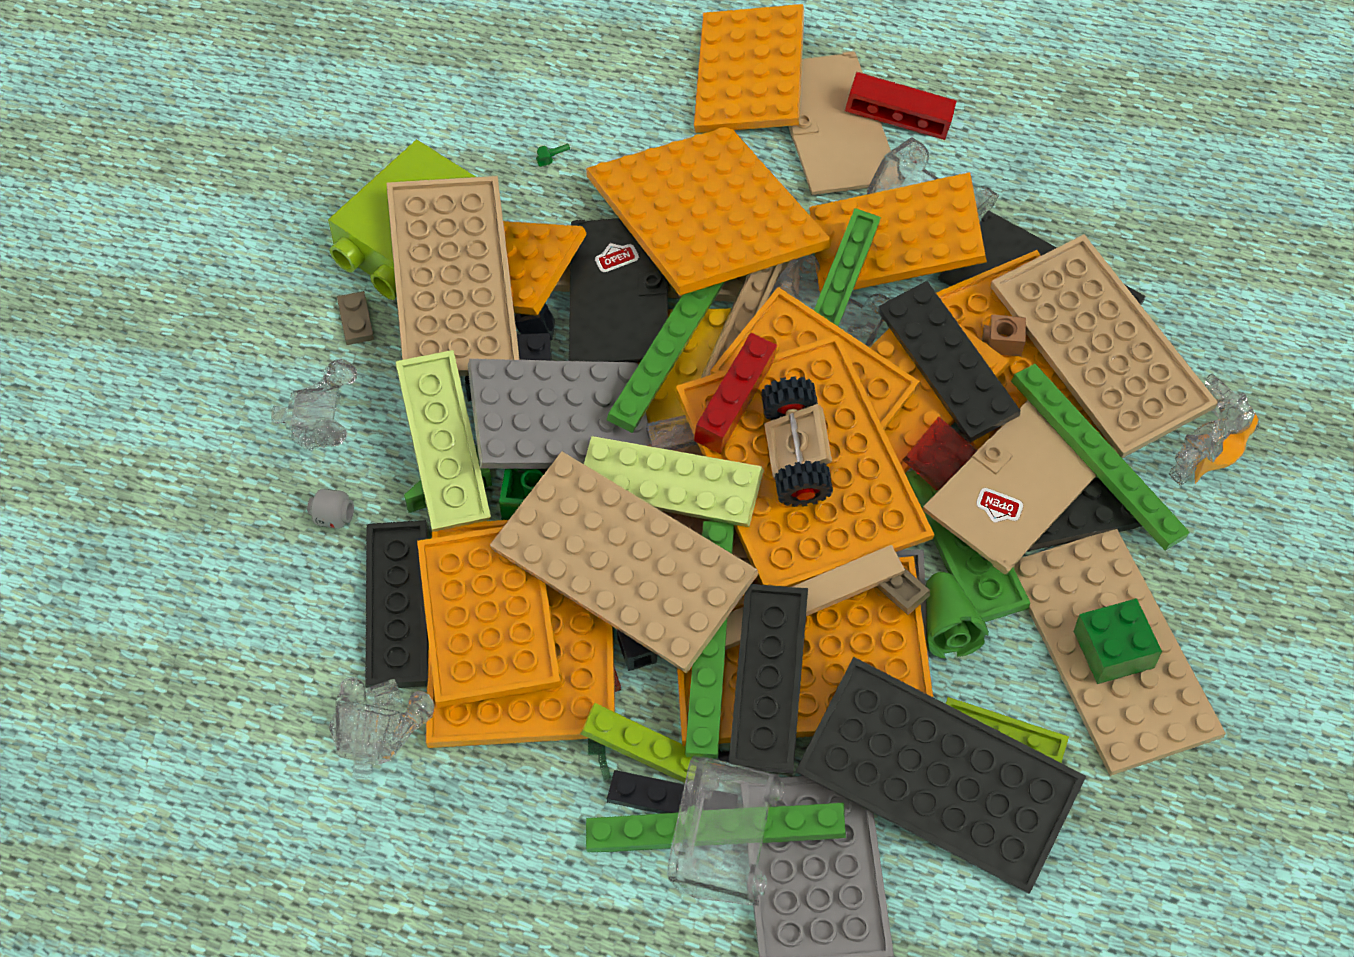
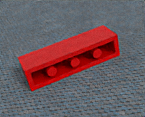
[845,71,957,140]
[694,332,777,454]

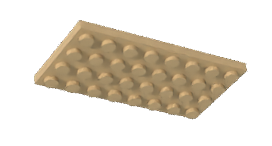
[387,176,520,376]
[990,234,1218,458]
[490,451,759,673]
[1013,529,1226,776]

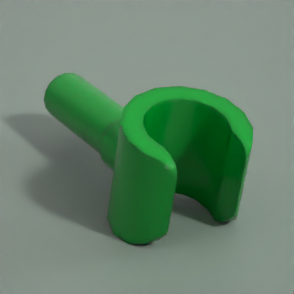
[536,143,570,167]

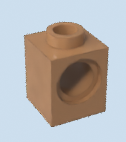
[982,315,1026,357]

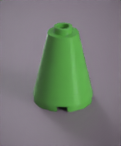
[926,572,989,658]

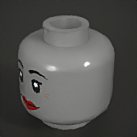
[307,489,354,529]

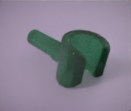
[588,738,611,781]

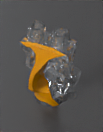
[1169,374,1259,486]

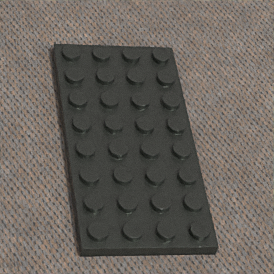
[795,657,1086,894]

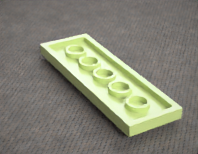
[395,350,491,532]
[584,436,764,527]

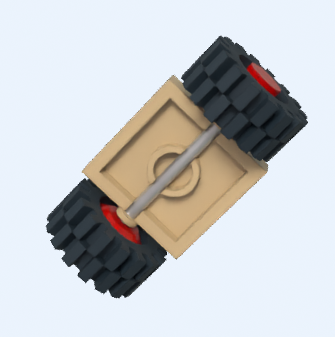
[761,376,833,507]

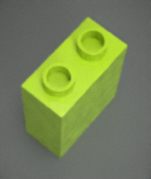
[328,139,476,300]

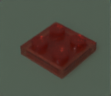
[902,417,977,491]

